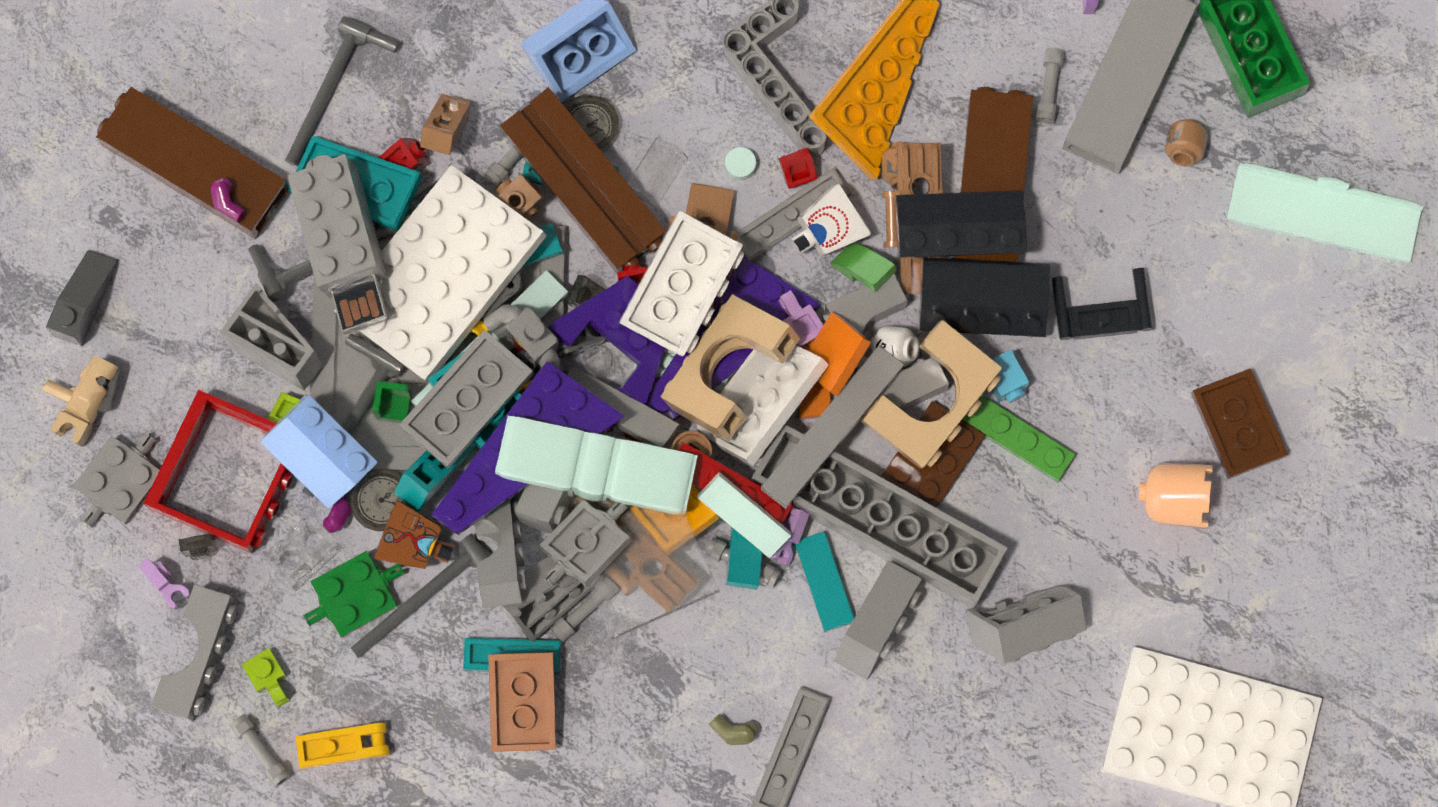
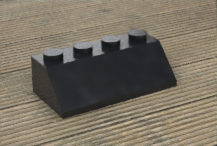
[895,190,1027,258]
[919,257,1050,337]

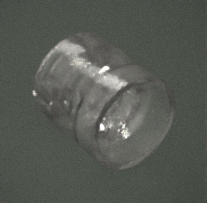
[582,344,615,382]

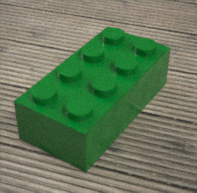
[1197,0,1310,118]

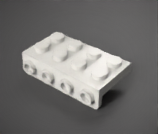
[619,211,744,357]
[697,345,829,466]

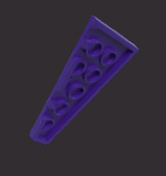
[645,256,821,421]
[431,361,625,535]

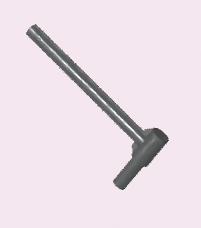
[285,16,399,166]
[248,214,410,302]
[302,334,406,498]
[351,534,490,658]

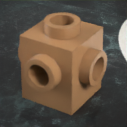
[495,174,545,220]

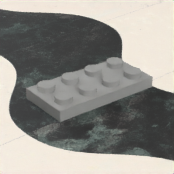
[399,330,533,468]

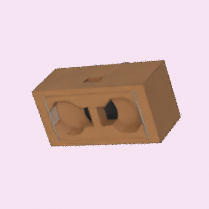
[420,93,471,155]

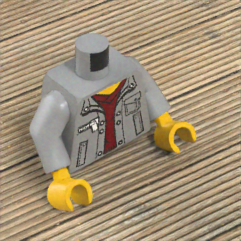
[469,304,560,394]

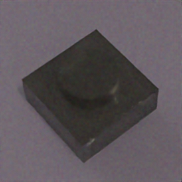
[565,275,605,309]
[178,533,217,560]

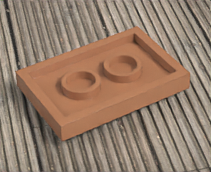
[488,652,557,752]

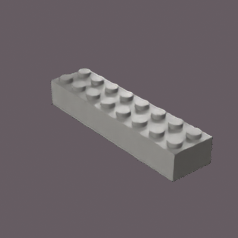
[752,424,1008,608]

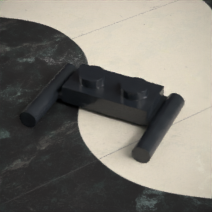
[1051,268,1153,340]

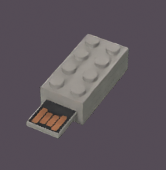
[287,154,388,335]

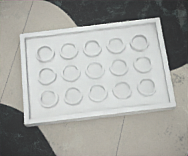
[334,165,547,384]
[1101,647,1322,807]

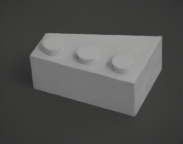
[220,283,322,391]
[500,556,603,643]
[834,560,922,679]
[966,586,1087,663]

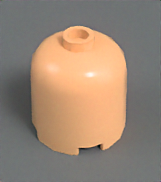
[1139,463,1213,529]

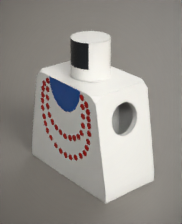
[790,184,871,255]

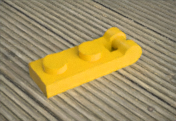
[295,723,390,770]

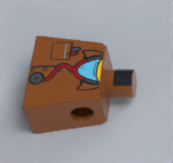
[374,500,454,569]

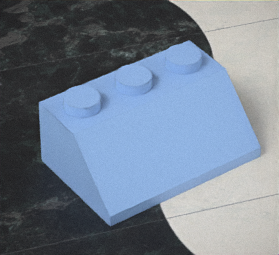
[520,0,636,102]
[259,395,377,508]

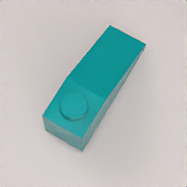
[394,441,477,512]

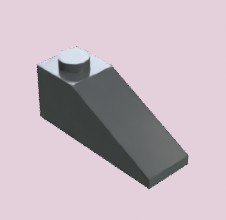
[46,250,118,346]

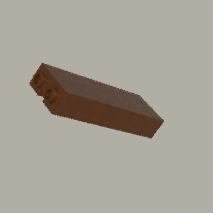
[96,87,289,239]
[500,87,666,274]
[953,87,1033,262]

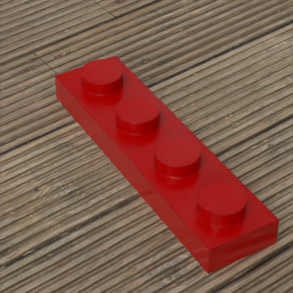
[677,442,793,524]

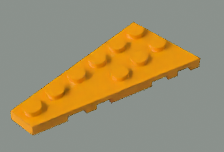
[809,0,940,180]

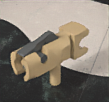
[43,355,121,447]

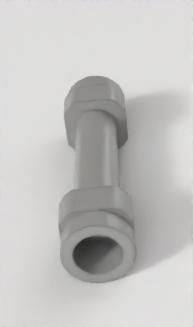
[1036,48,1064,124]
[484,146,520,186]
[705,537,781,589]
[550,577,619,643]
[229,714,291,787]

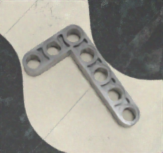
[723,0,826,157]

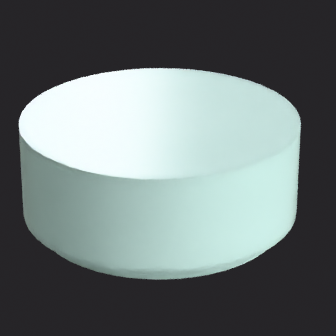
[725,147,756,180]

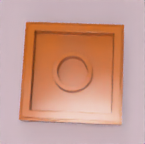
[808,312,871,396]

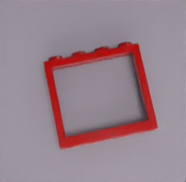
[143,390,293,554]

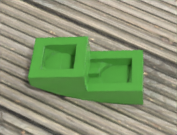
[830,243,896,292]

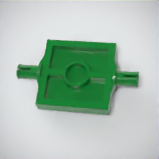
[303,550,405,638]

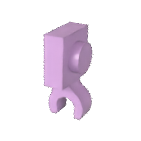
[778,290,823,348]
[768,508,810,565]
[138,558,191,610]

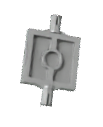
[73,433,159,527]
[539,500,632,588]

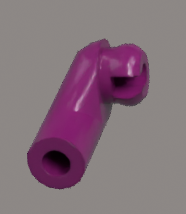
[210,178,246,223]
[323,495,352,533]

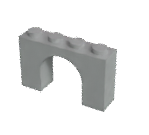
[822,274,949,411]

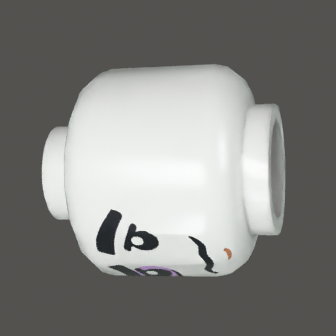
[870,326,919,368]

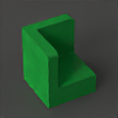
[372,381,412,423]

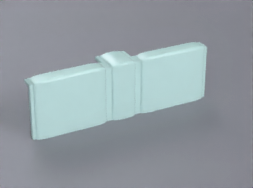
[1226,163,1424,263]
[495,416,697,514]

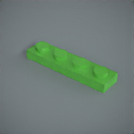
[962,395,1075,483]

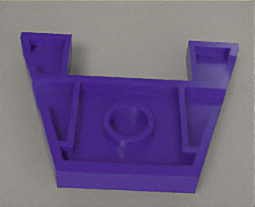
[547,276,665,405]

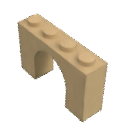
[661,294,800,442]
[860,320,1002,469]

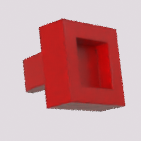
[778,148,818,189]

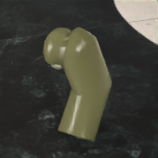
[709,714,758,745]

